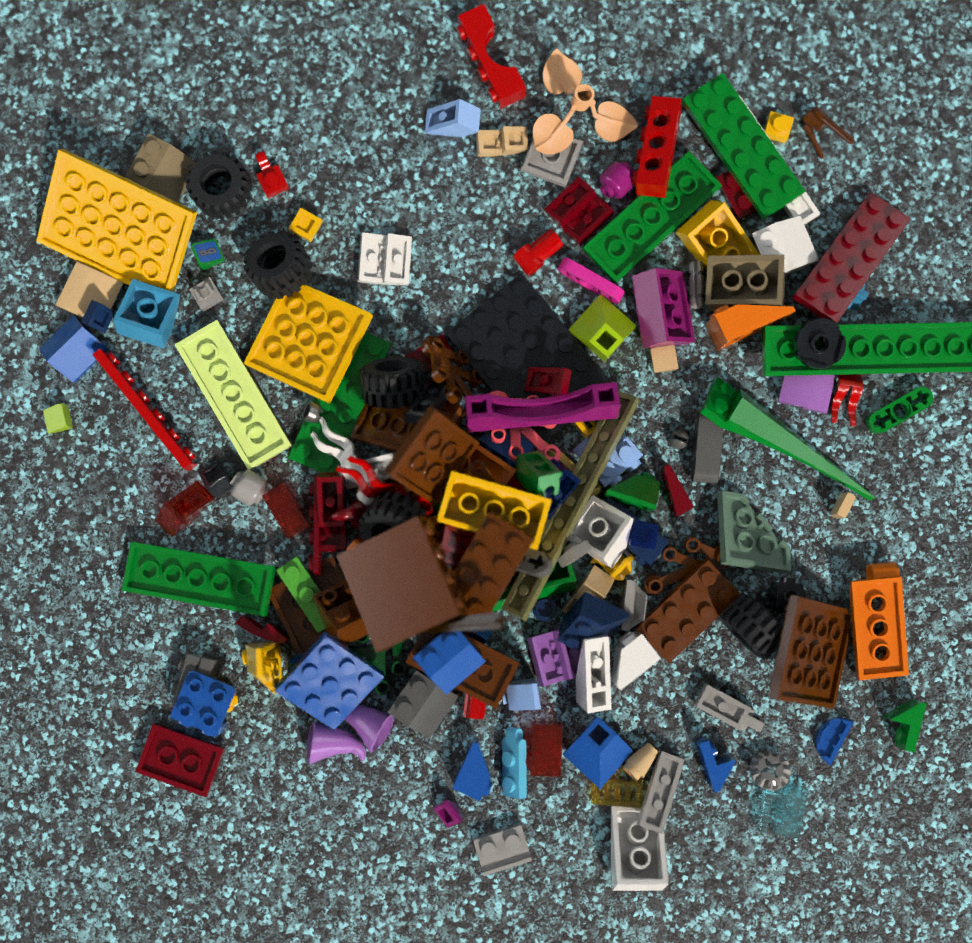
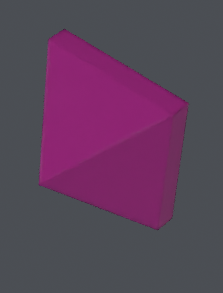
[433,800,462,828]

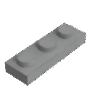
[636,751,685,834]

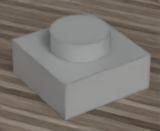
[558,540,592,568]

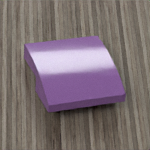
[778,375,836,414]
[527,629,581,687]

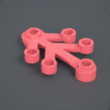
[490,391,561,465]

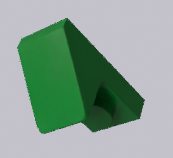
[883,699,926,753]

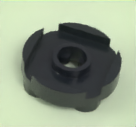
[794,318,846,369]

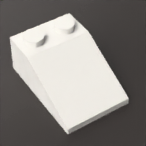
[611,806,669,891]

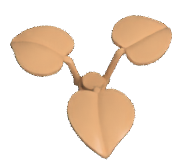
[533,49,638,154]

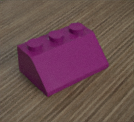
[632,268,695,348]

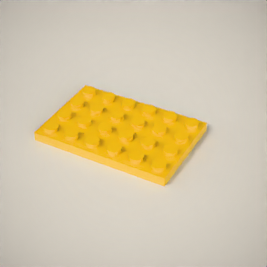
[36,149,197,292]

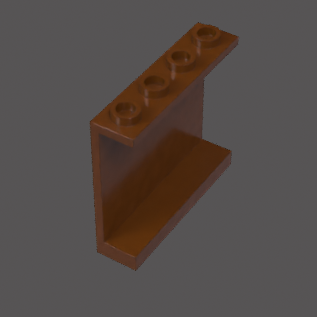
[337,516,467,653]

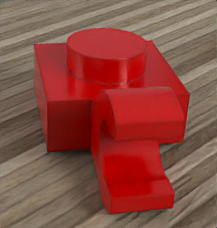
[255,151,290,199]

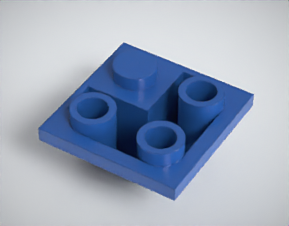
[562,716,633,789]

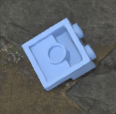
[572,434,643,488]

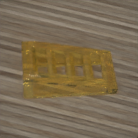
[591,778,644,809]

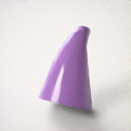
[344,704,394,753]
[307,721,367,765]

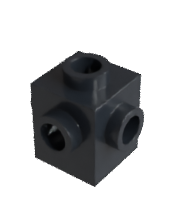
[768,577,807,613]

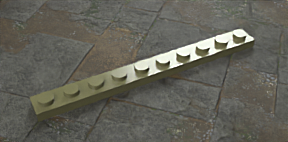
[501,391,639,621]

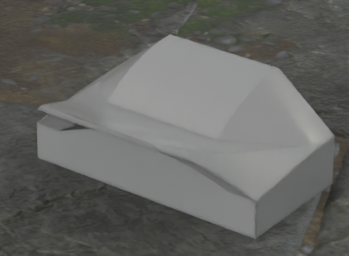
[619,579,648,631]

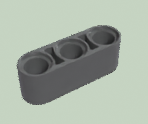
[691,411,723,484]

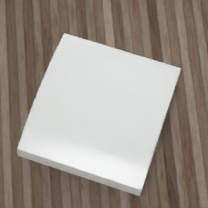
[357,232,412,285]

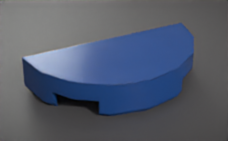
[815,717,854,766]

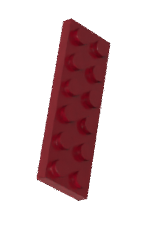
[792,191,911,323]

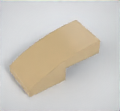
[475,126,528,157]

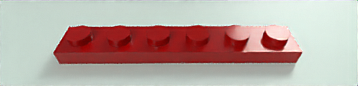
[92,349,198,471]

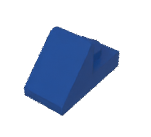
[695,737,736,793]

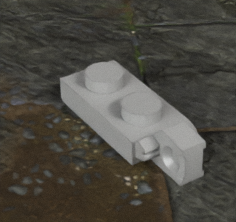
[694,683,765,732]

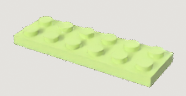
[174,320,292,470]

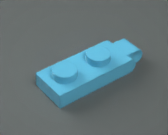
[502,727,527,799]

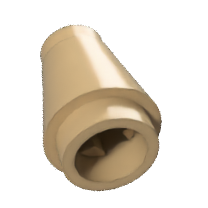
[622,743,659,781]

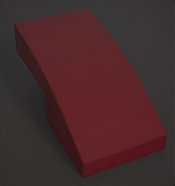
[236,614,290,643]

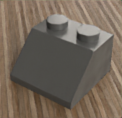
[387,669,459,738]

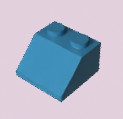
[113,279,180,349]

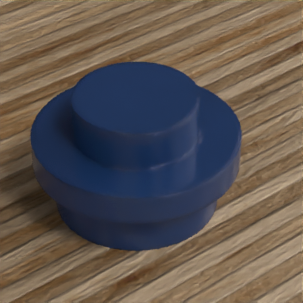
[532,597,557,621]

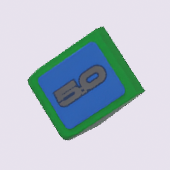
[190,238,226,271]

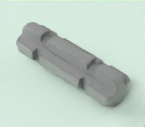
[689,261,704,309]

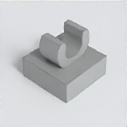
[189,277,224,312]

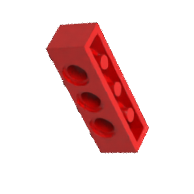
[632,96,681,198]

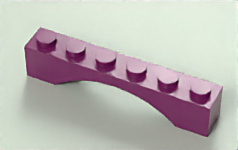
[465,382,621,432]

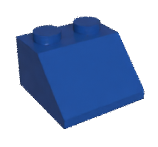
[413,631,486,695]

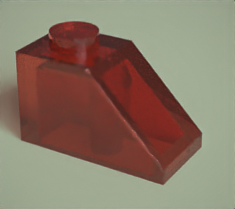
[155,481,215,537]

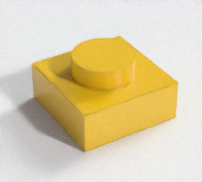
[764,111,794,143]
[289,208,323,242]

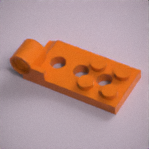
[849,561,909,680]

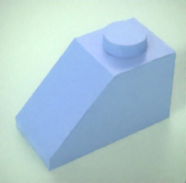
[425,99,481,137]
[503,678,541,711]

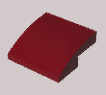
[544,176,614,246]

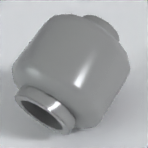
[229,469,268,506]

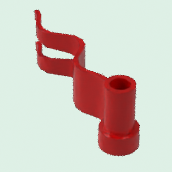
[831,374,863,427]
[336,455,433,516]

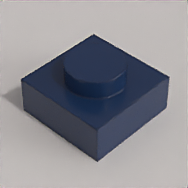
[81,300,115,334]

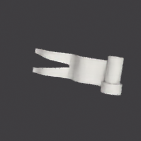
[310,417,389,505]

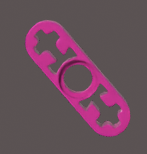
[557,258,625,304]

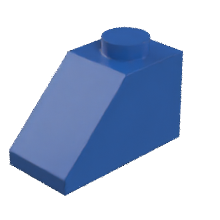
[452,738,493,801]

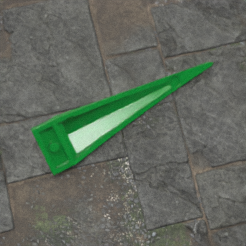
[700,377,876,501]

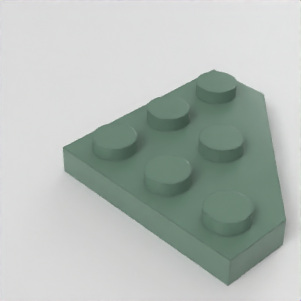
[717,490,792,574]

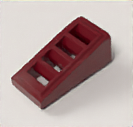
[660,465,694,517]

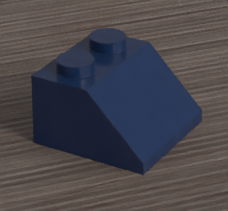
[557,592,630,651]

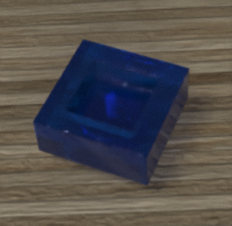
[629,520,659,550]

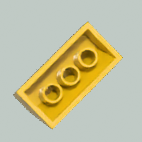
[437,471,551,550]

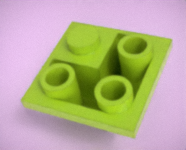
[568,294,637,363]

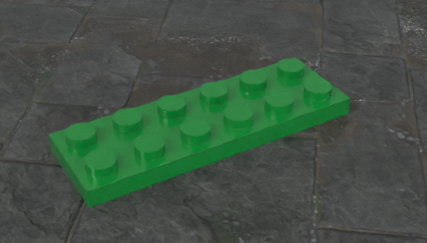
[681,73,806,221]
[582,151,722,285]
[288,332,392,472]
[121,542,276,616]

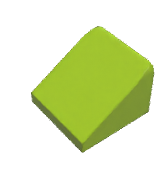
[43,403,73,434]

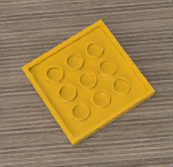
[243,285,373,404]

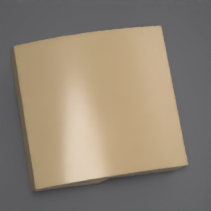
[56,261,123,318]

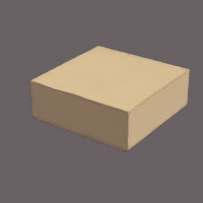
[649,345,679,374]
[829,492,856,519]

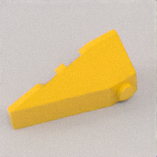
[242,641,283,694]

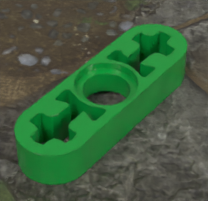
[865,387,933,434]

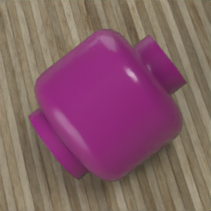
[599,162,634,199]

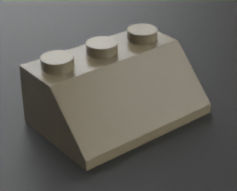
[125,133,195,203]
[705,255,785,311]

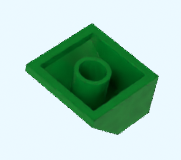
[601,472,661,512]

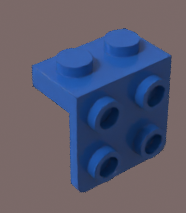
[170,670,236,736]

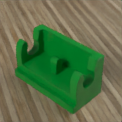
[517,450,562,498]

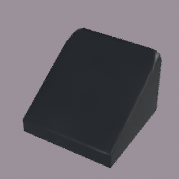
[199,460,233,498]

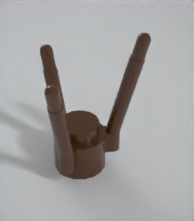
[802,106,854,159]

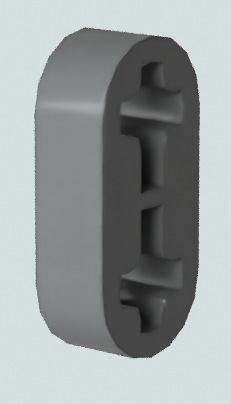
[516,548,553,578]

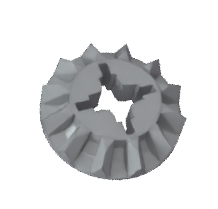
[749,749,791,790]

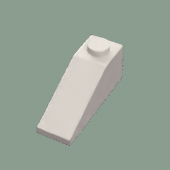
[576,635,611,713]

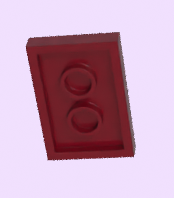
[135,723,226,797]

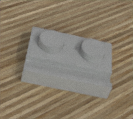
[473,823,532,876]

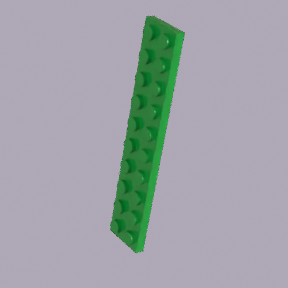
[762,322,972,376]

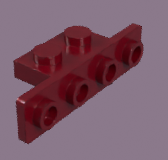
[309,474,347,576]

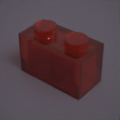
[262,483,313,539]
[526,721,563,777]

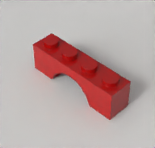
[456,4,526,109]

